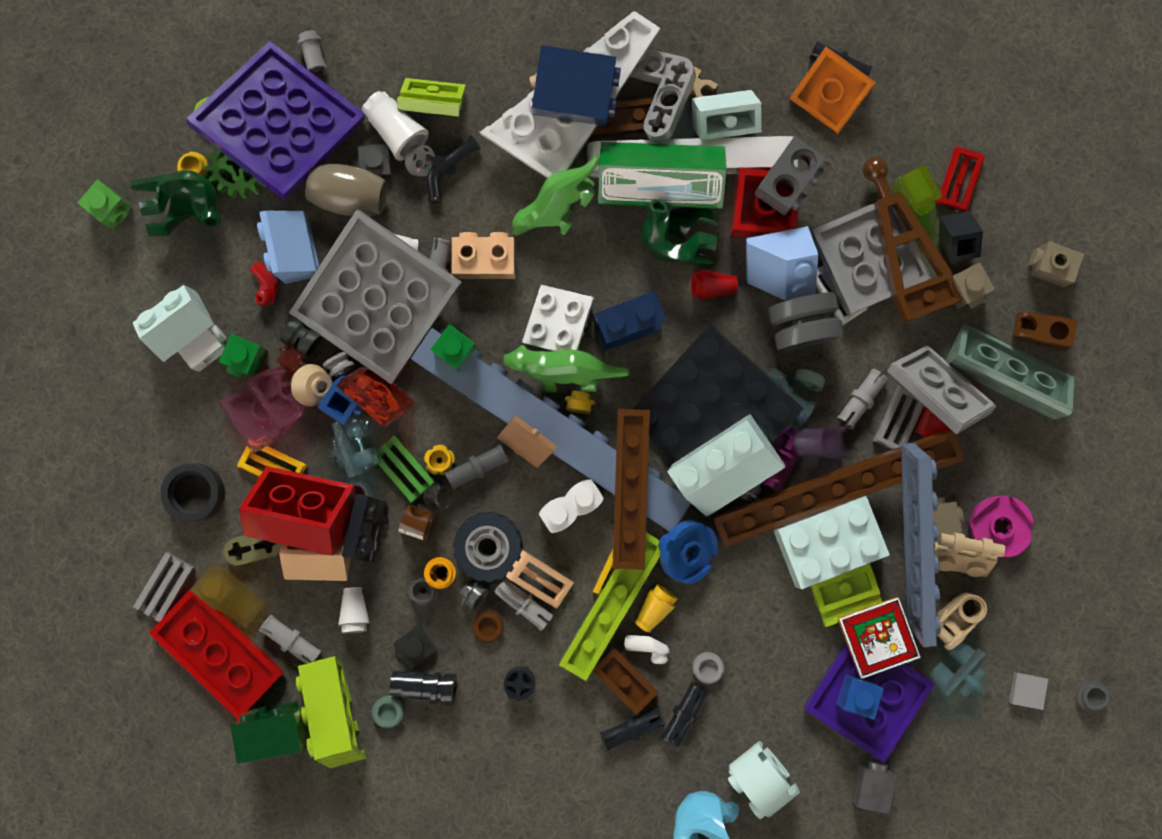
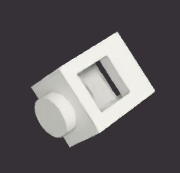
[178,325,227,372]

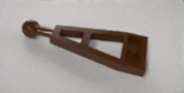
[863,157,963,323]

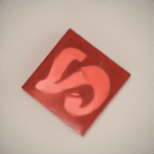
[337,366,415,427]

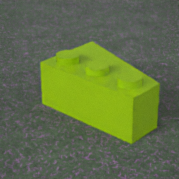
[296,656,366,768]

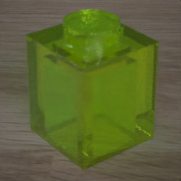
[891,164,943,217]

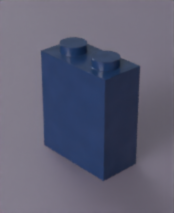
[532,45,621,126]

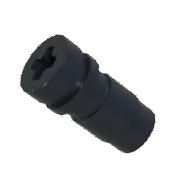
[389,671,457,706]

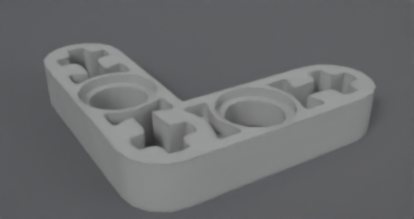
[630,48,696,144]

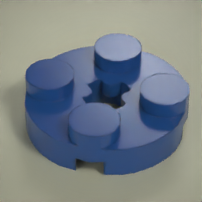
[658,519,718,584]

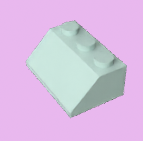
[667,414,786,517]

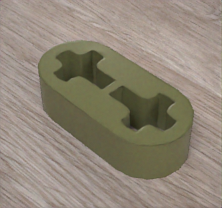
[223,535,282,566]

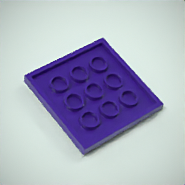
[186,41,365,200]

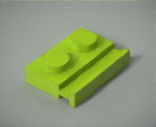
[397,78,466,117]
[810,564,882,627]

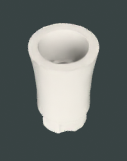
[362,91,429,161]

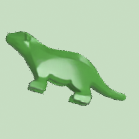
[512,155,600,236]
[504,345,630,392]

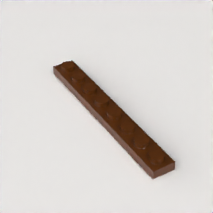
[713,429,965,547]

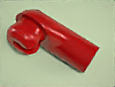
[249,261,279,306]

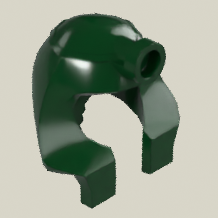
[130,170,220,236]
[641,200,719,268]

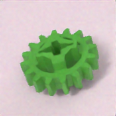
[205,144,266,199]

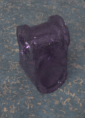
[794,427,846,459]

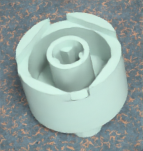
[728,741,800,819]

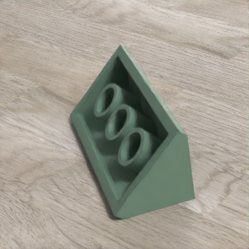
[945,323,1074,420]

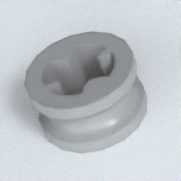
[323,352,355,379]

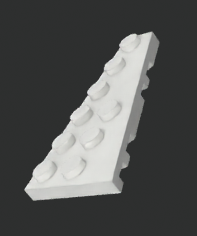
[480,11,660,178]

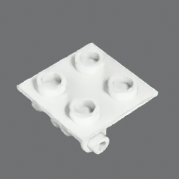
[522,285,594,351]

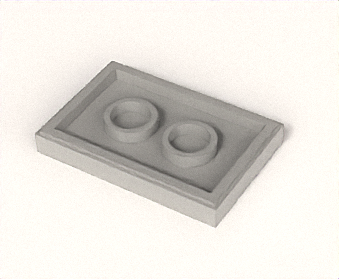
[887,345,996,434]

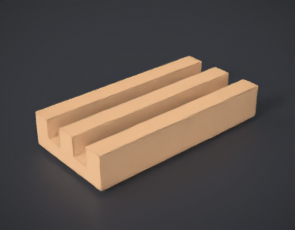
[506,550,574,609]

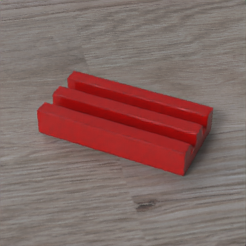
[935,146,985,213]

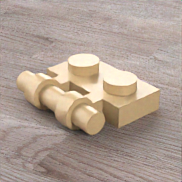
[934,532,1005,577]

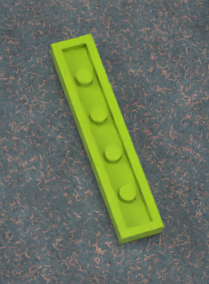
[559,532,661,681]

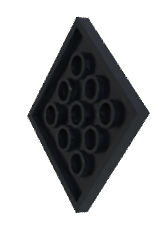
[633,324,804,461]

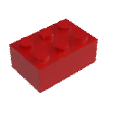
[239,466,356,556]

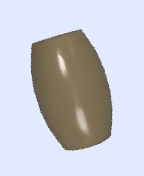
[305,164,387,216]

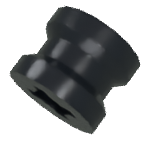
[503,666,536,701]

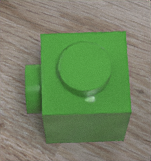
[77,179,133,229]

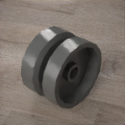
[768,292,845,352]

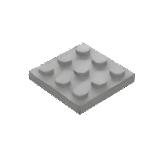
[810,203,932,316]

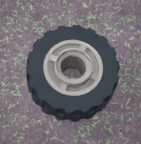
[453,511,523,582]

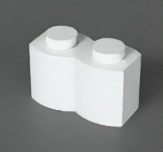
[539,480,604,533]

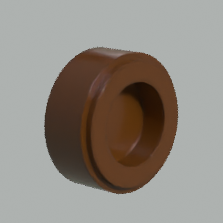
[472,610,504,642]

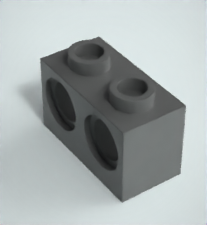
[754,136,826,216]

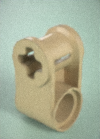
[936,592,987,650]

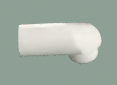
[624,635,670,664]

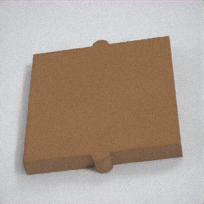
[497,415,557,468]

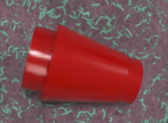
[691,270,738,301]

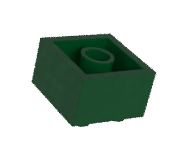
[230,701,310,764]

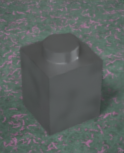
[852,761,896,814]

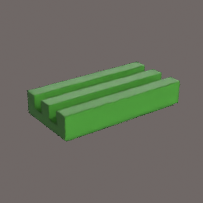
[371,435,436,503]

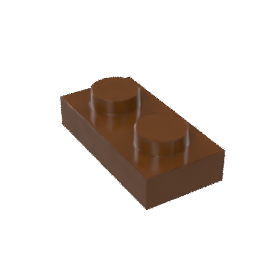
[592,647,659,715]

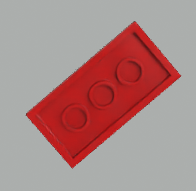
[148,587,285,720]

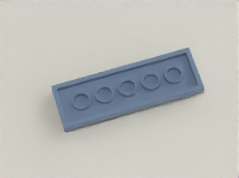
[901,443,941,647]

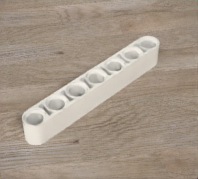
[587,136,798,178]

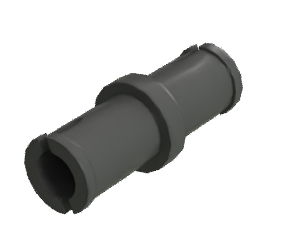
[445,444,509,490]

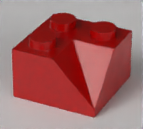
[729,168,799,239]

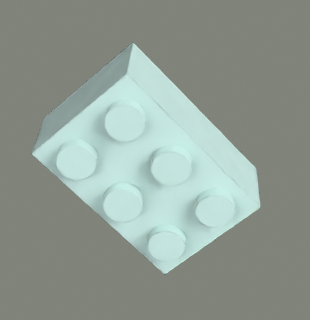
[773,496,889,589]

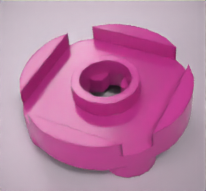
[967,496,1034,557]

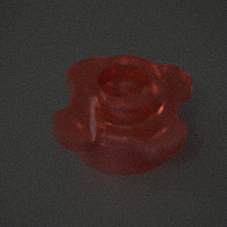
[276,347,305,375]

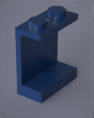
[594,291,666,352]

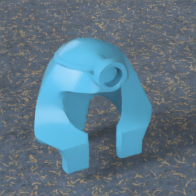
[673,791,739,839]

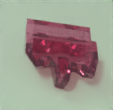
[219,366,307,454]

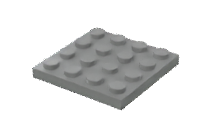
[289,210,462,384]

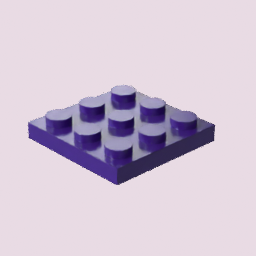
[803,643,935,763]

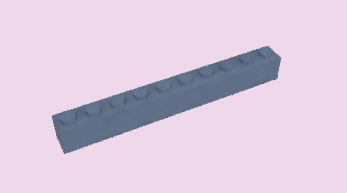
[411,328,691,532]

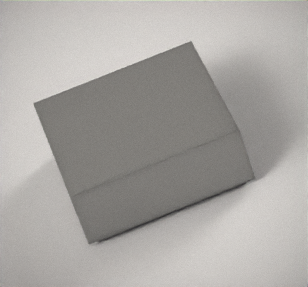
[1009,672,1048,710]

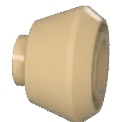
[291,364,332,407]

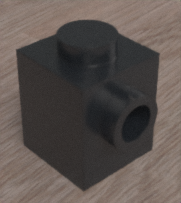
[938,211,983,262]

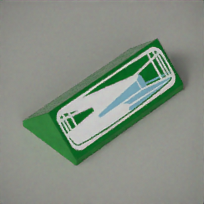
[598,142,726,209]

